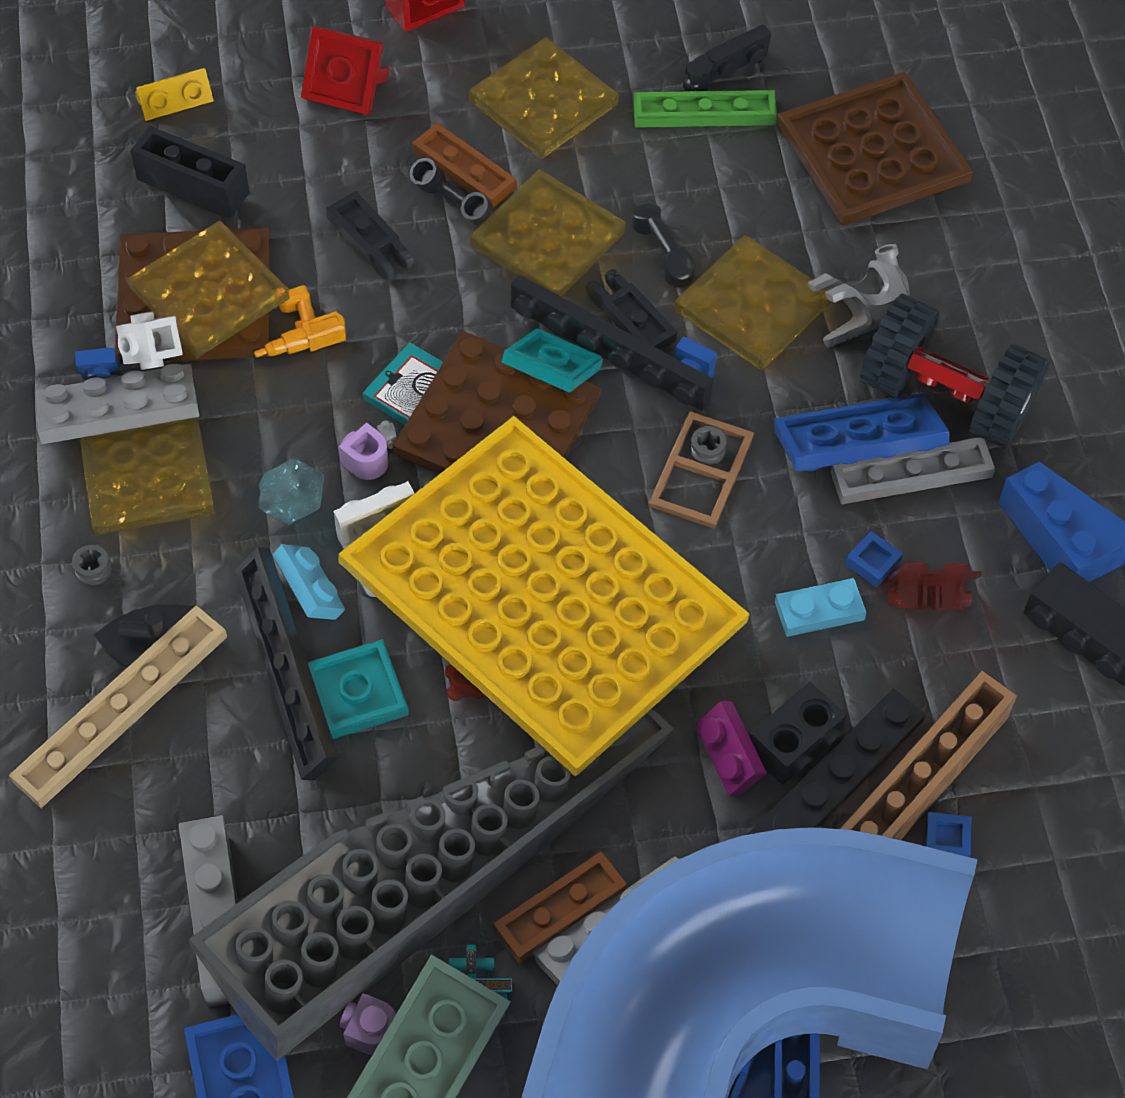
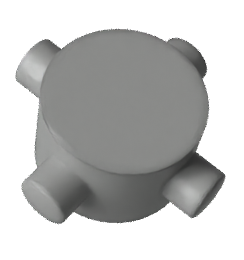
[377,420,397,449]

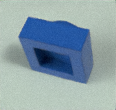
[675,336,717,378]
[75,348,121,379]
[845,531,904,588]
[925,812,972,857]

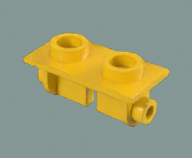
[135,68,214,121]

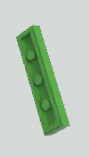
[633,90,777,128]

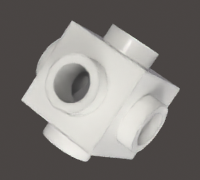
[116,312,183,370]

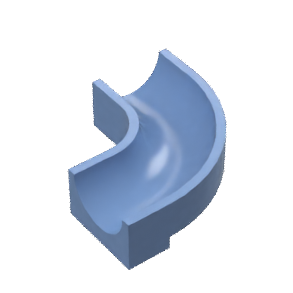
[522,827,977,1098]

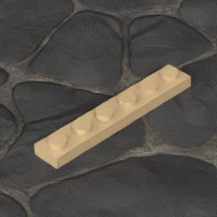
[9,605,227,808]

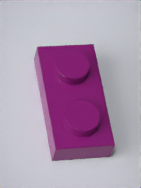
[695,701,767,796]

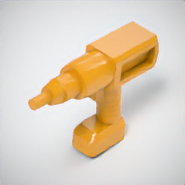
[254,285,347,358]

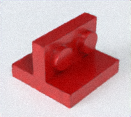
[301,26,390,115]

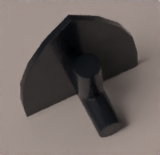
[94,604,195,680]

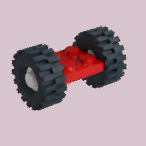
[860,294,1050,449]

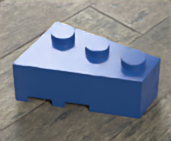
[998,462,1125,582]
[730,1033,820,1098]

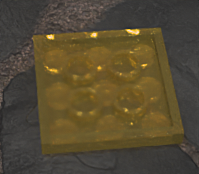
[469,37,619,159]
[470,169,626,297]
[127,221,290,358]
[674,235,832,371]
[80,417,215,536]

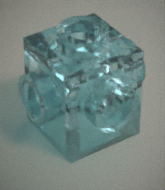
[258,458,325,525]

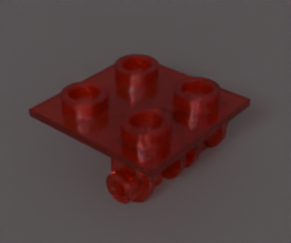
[886,563,982,611]

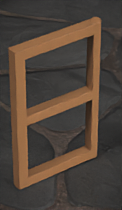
[648,411,755,529]

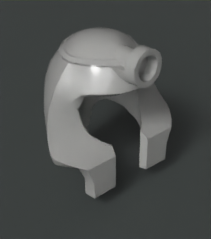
[808,244,910,347]

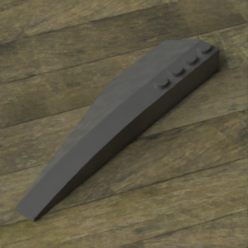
[189,708,674,1061]

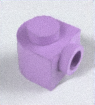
[339,423,388,480]
[340,993,396,1055]

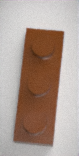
[412,123,517,208]
[493,851,627,964]

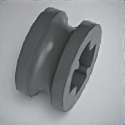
[690,426,727,466]
[72,544,112,586]

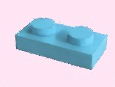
[272,544,345,620]
[775,578,866,637]

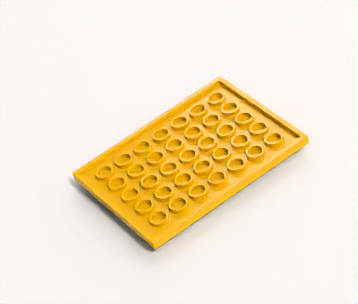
[338,416,750,777]

